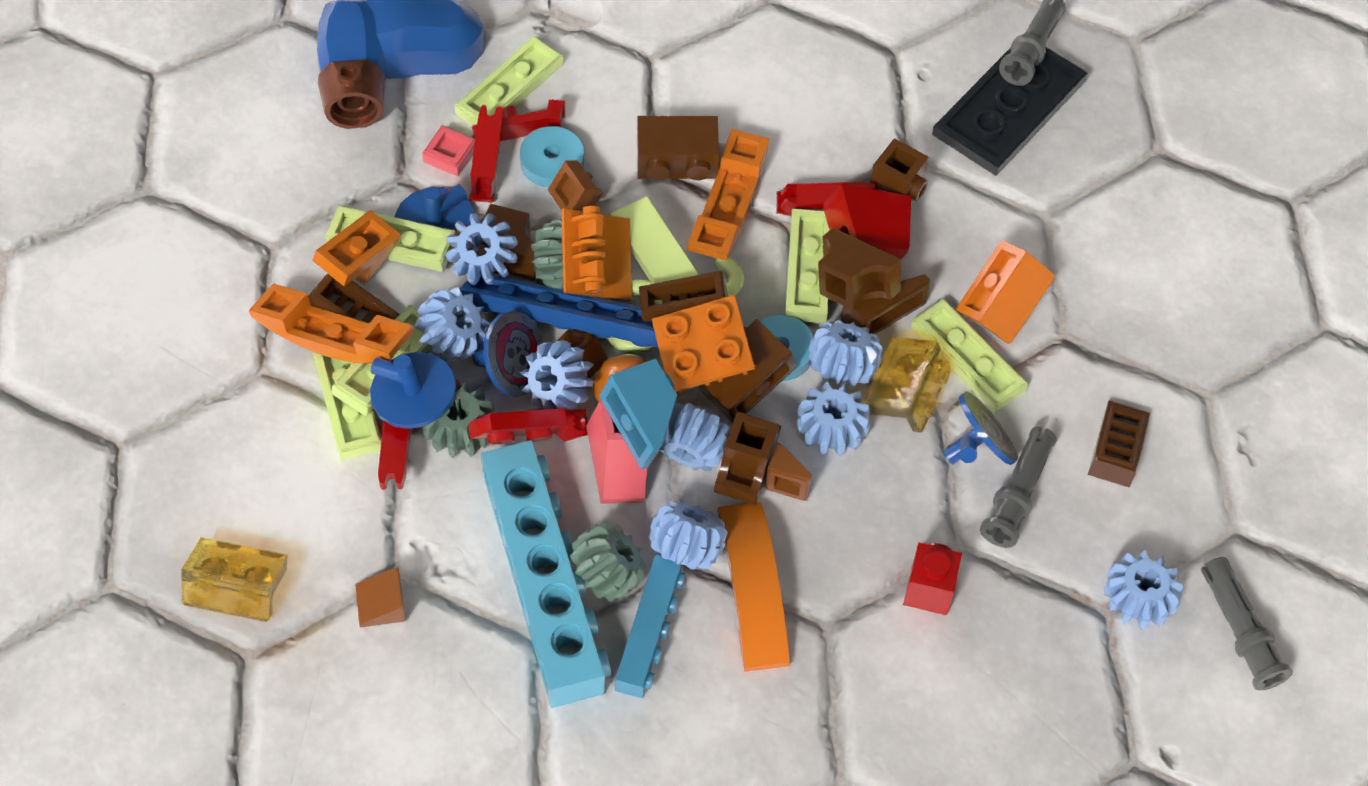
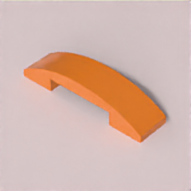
[687,129,770,261]
[249,283,414,363]
[717,502,790,672]

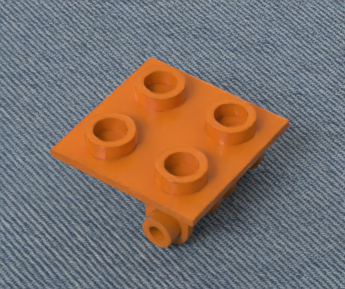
[562,206,632,301]
[652,295,755,394]

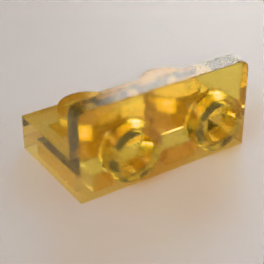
[862,337,950,433]
[181,537,288,622]

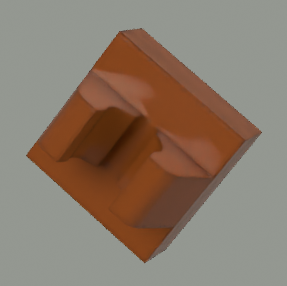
[547,160,604,211]

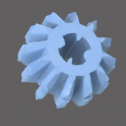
[446,213,518,285]
[414,287,489,362]
[809,320,883,386]
[519,341,596,410]
[797,382,870,457]
[659,403,729,471]
[648,501,728,569]
[1104,550,1183,630]

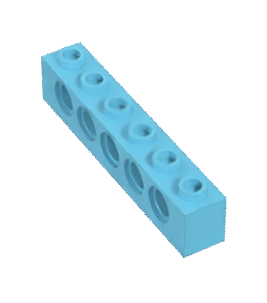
[481,440,611,708]

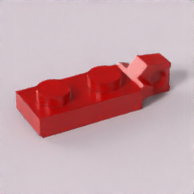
[468,408,588,445]

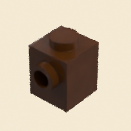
[870,138,929,202]

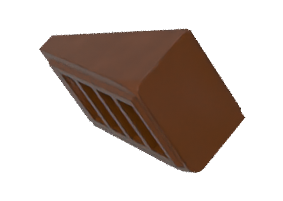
[639,271,728,322]
[308,273,400,323]
[841,274,930,335]
[1087,401,1150,488]

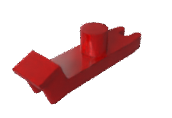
[471,99,565,142]
[469,105,503,203]
[776,182,876,216]
[378,421,411,490]

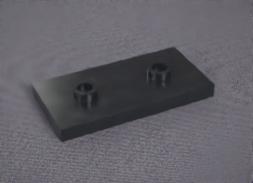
[932,46,1088,176]

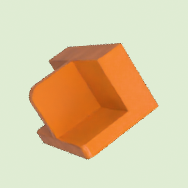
[955,240,1055,344]

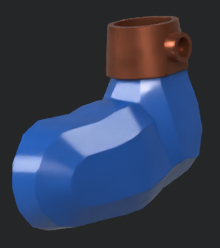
[317,0,486,129]

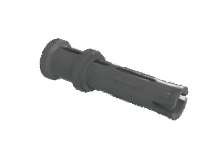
[999,0,1066,86]
[979,426,1057,548]
[1201,557,1293,691]

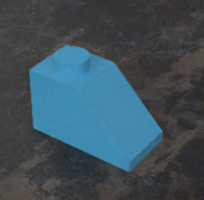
[599,359,677,470]

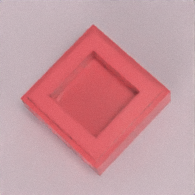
[422,125,475,176]

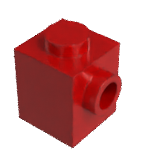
[903,542,962,616]

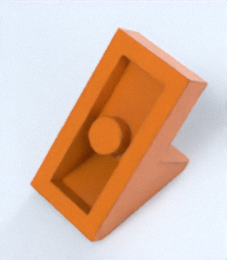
[312,210,401,286]

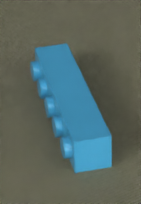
[615,555,686,699]

